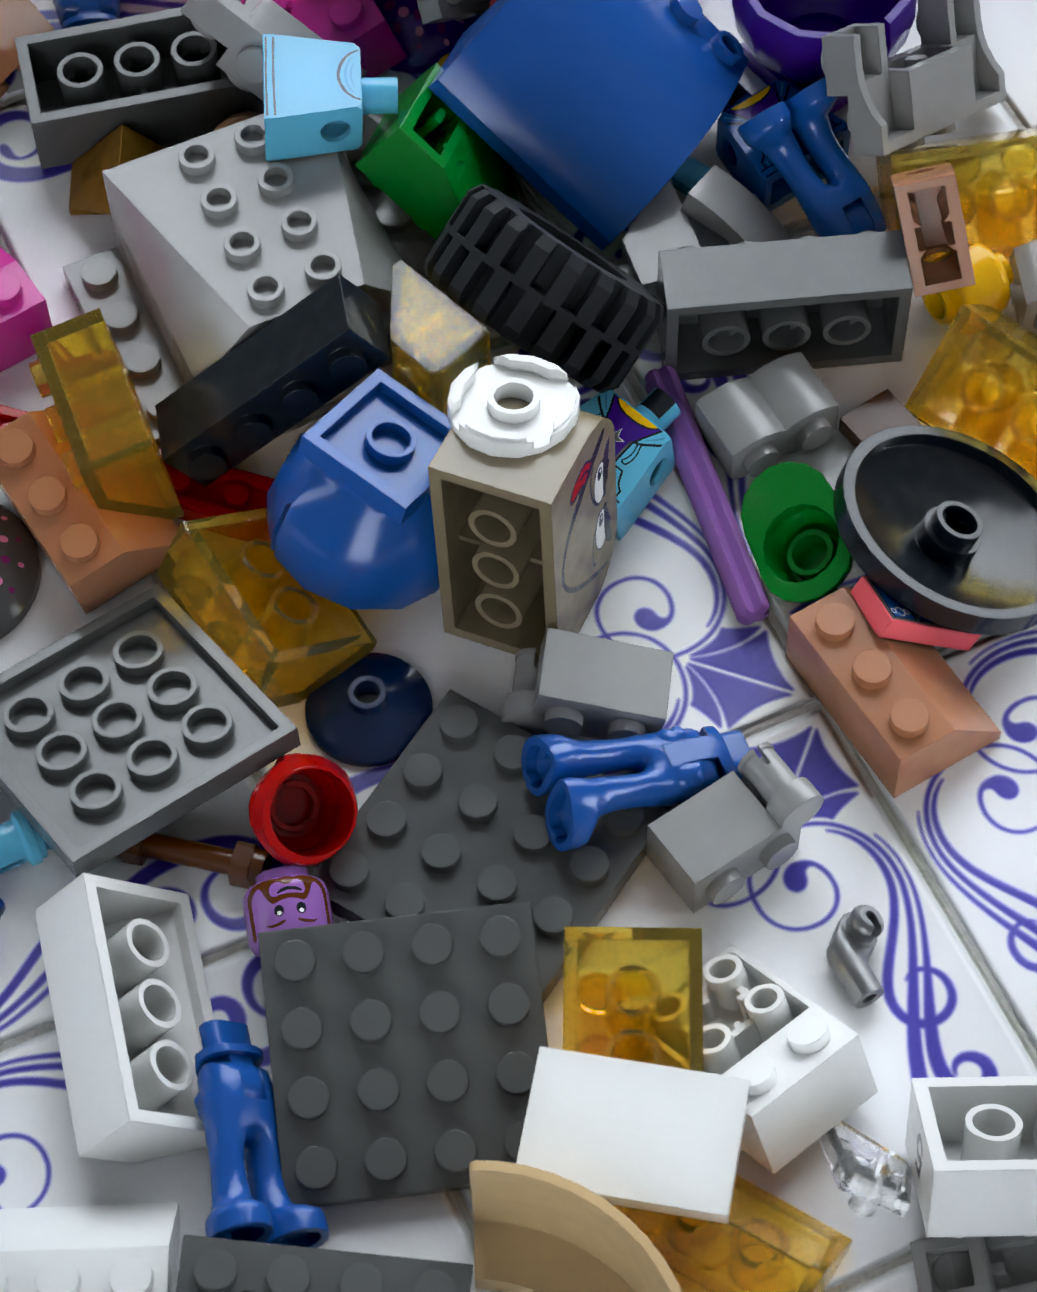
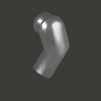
[826,905,884,1008]

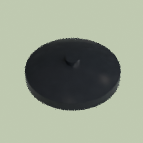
[833,425,1037,635]

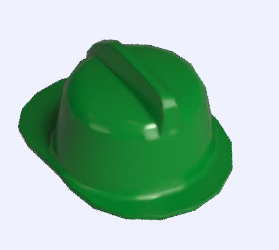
[741,461,854,603]

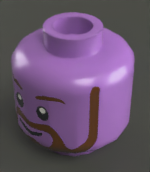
[242,866,334,957]

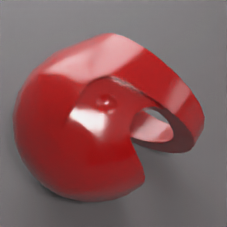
[248,753,358,868]

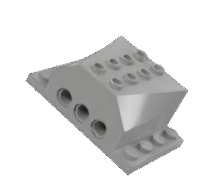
[63,113,482,448]

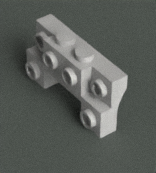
[180,0,399,151]
[821,0,1007,156]

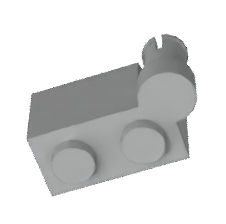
[501,627,674,740]
[646,742,824,913]

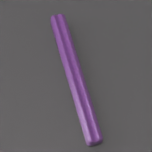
[645,365,770,625]

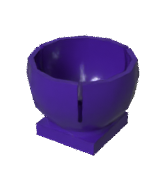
[732,0,917,113]

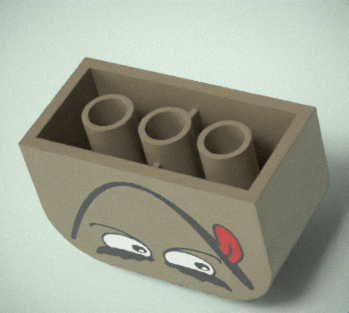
[428,398,617,662]

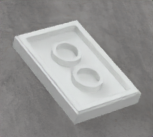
[516,1046,751,1224]

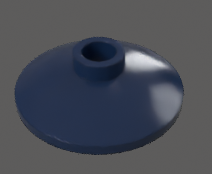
[305,652,433,767]

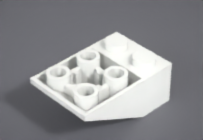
[629,945,878,1174]

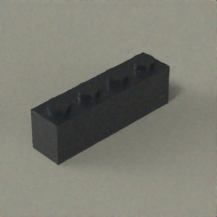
[155,274,391,487]

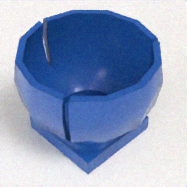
[266,368,451,610]

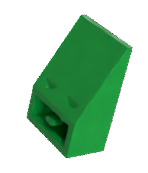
[355,63,520,240]

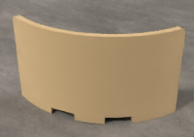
[469,1160,682,1292]

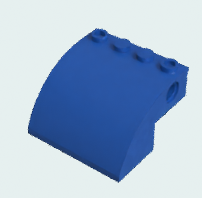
[428,0,749,251]

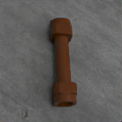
[115,832,272,889]

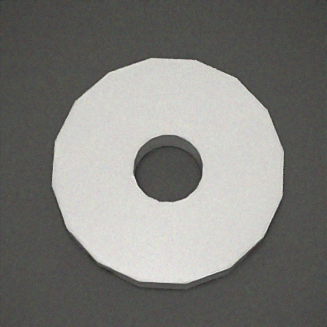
[447,354,580,458]

